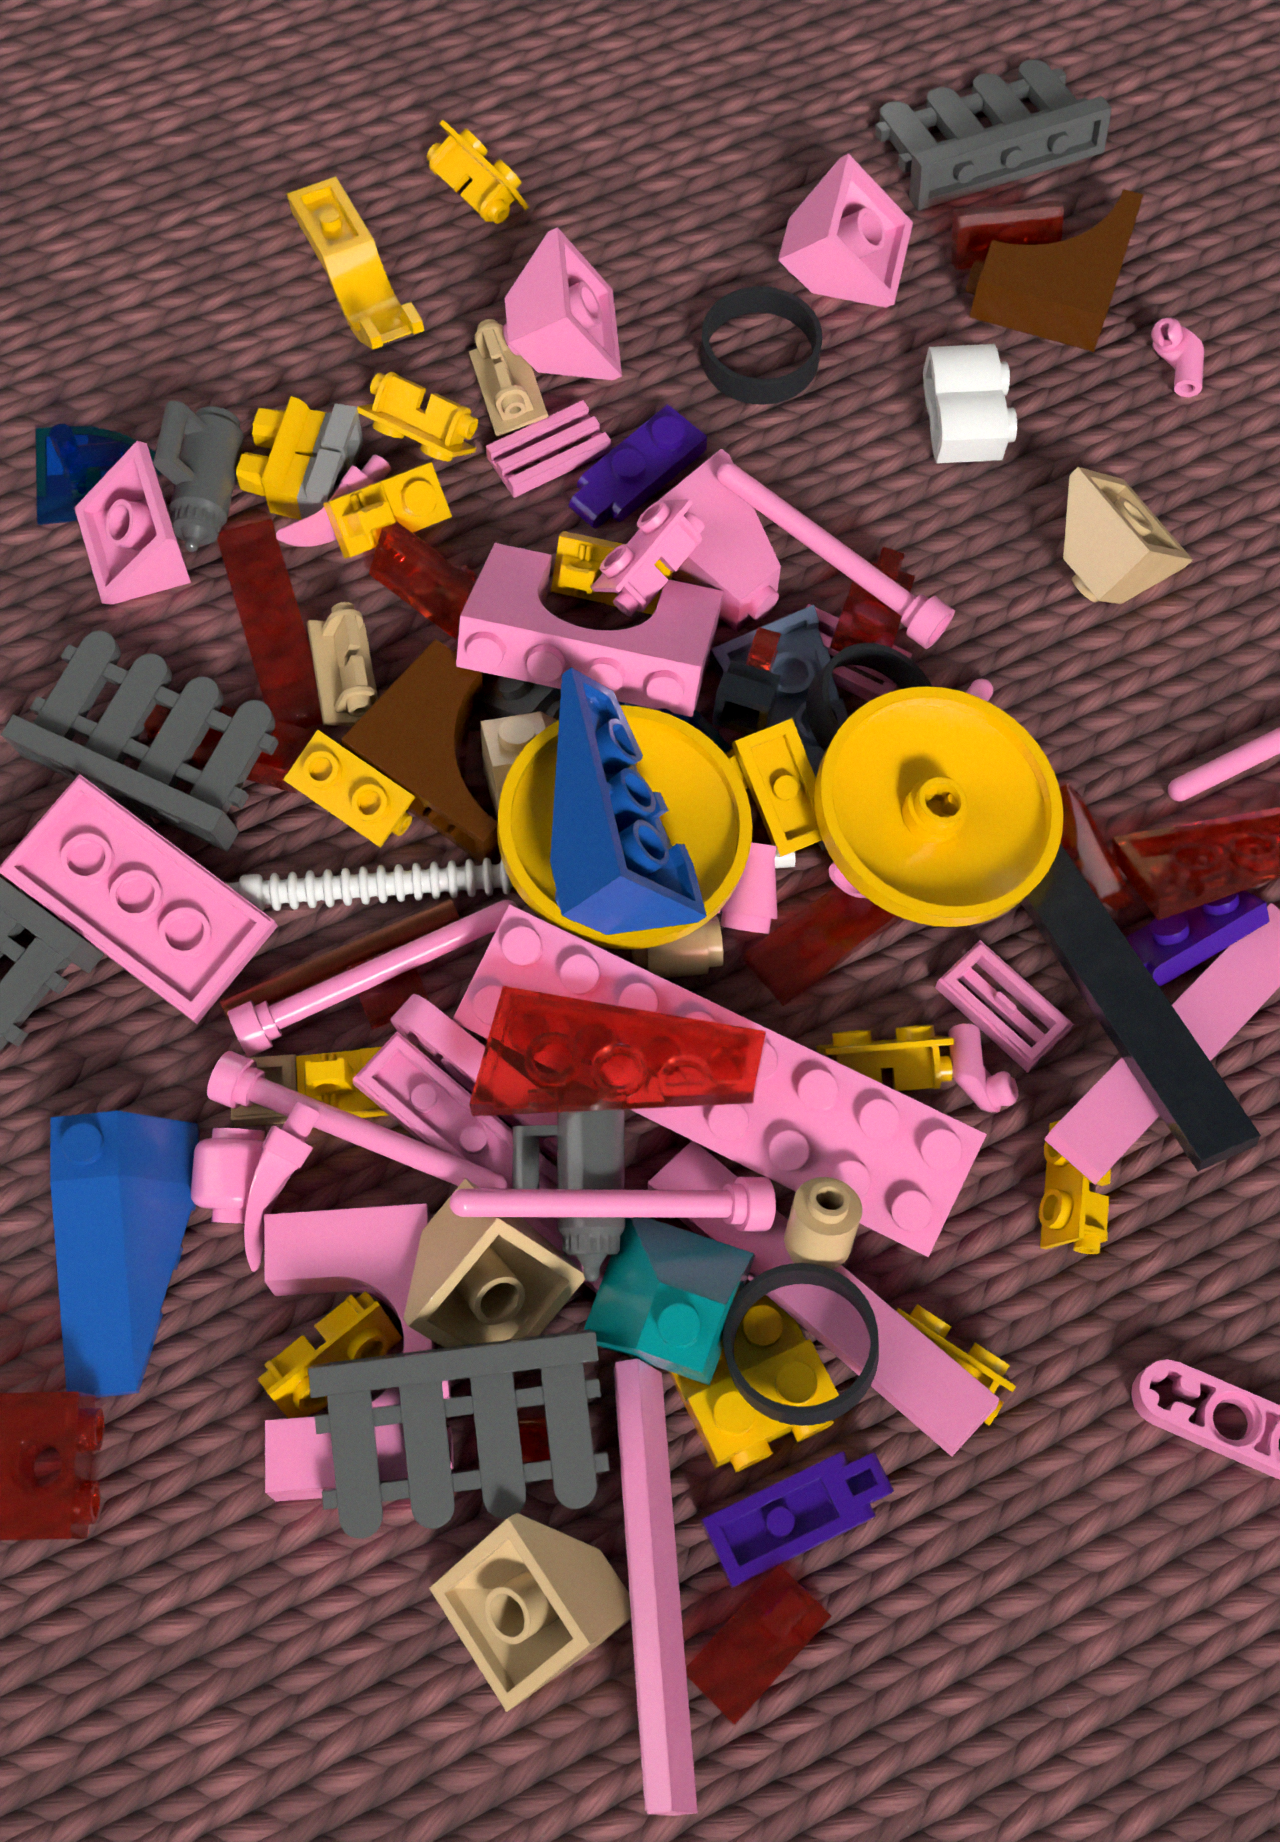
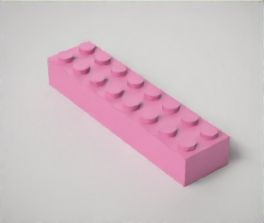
[452,904,987,1257]

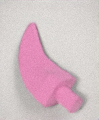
[276,455,391,547]
[244,1101,320,1272]

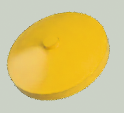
[814,686,1063,927]
[497,705,752,949]

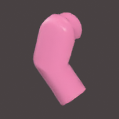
[1151,318,1204,397]
[948,1024,1019,1112]

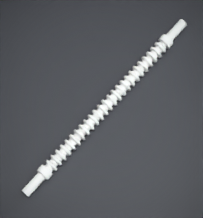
[225,844,795,912]

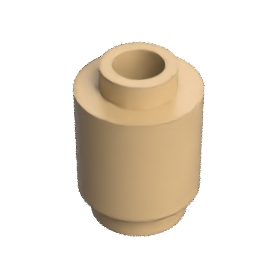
[631,916,723,978]
[784,1177,862,1270]

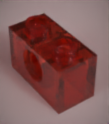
[0,1392,104,1541]

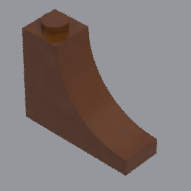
[965,189,1144,352]
[341,639,500,864]

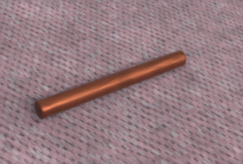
[219,899,460,1023]

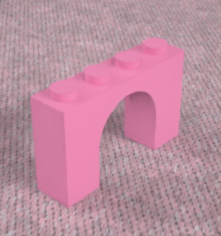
[456,543,724,717]
[264,1203,453,1502]

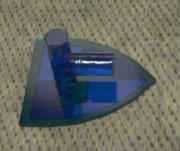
[36,424,161,525]

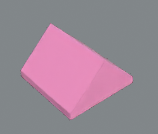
[74,441,191,605]

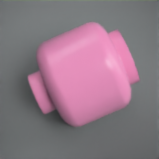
[191,1128,265,1224]

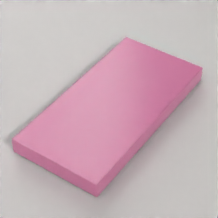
[0,774,278,1024]

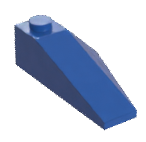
[550,667,707,935]
[50,1111,200,1401]

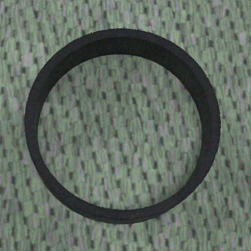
[700,286,822,405]
[806,643,933,752]
[723,1263,879,1426]

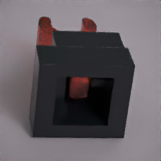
[712,627,781,735]

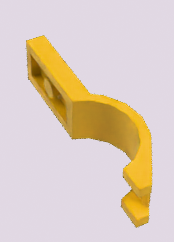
[287,177,424,350]

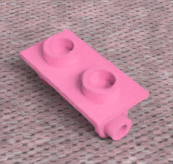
[590,499,705,617]

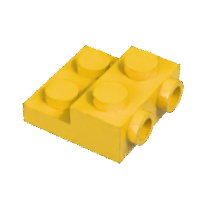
[668,1295,839,1472]

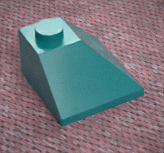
[584,1217,755,1386]

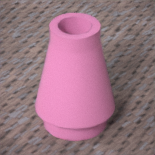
[720,842,778,934]

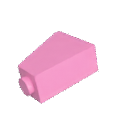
[640,448,781,632]

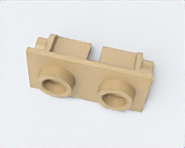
[469,319,549,437]
[307,602,378,726]

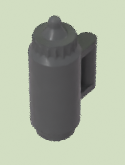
[153,401,244,552]
[512,1092,625,1282]

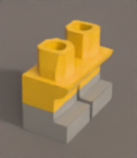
[236,396,363,520]

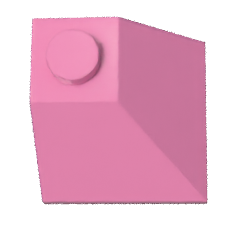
[778,153,913,308]
[503,227,622,381]

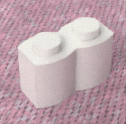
[923,344,1017,463]

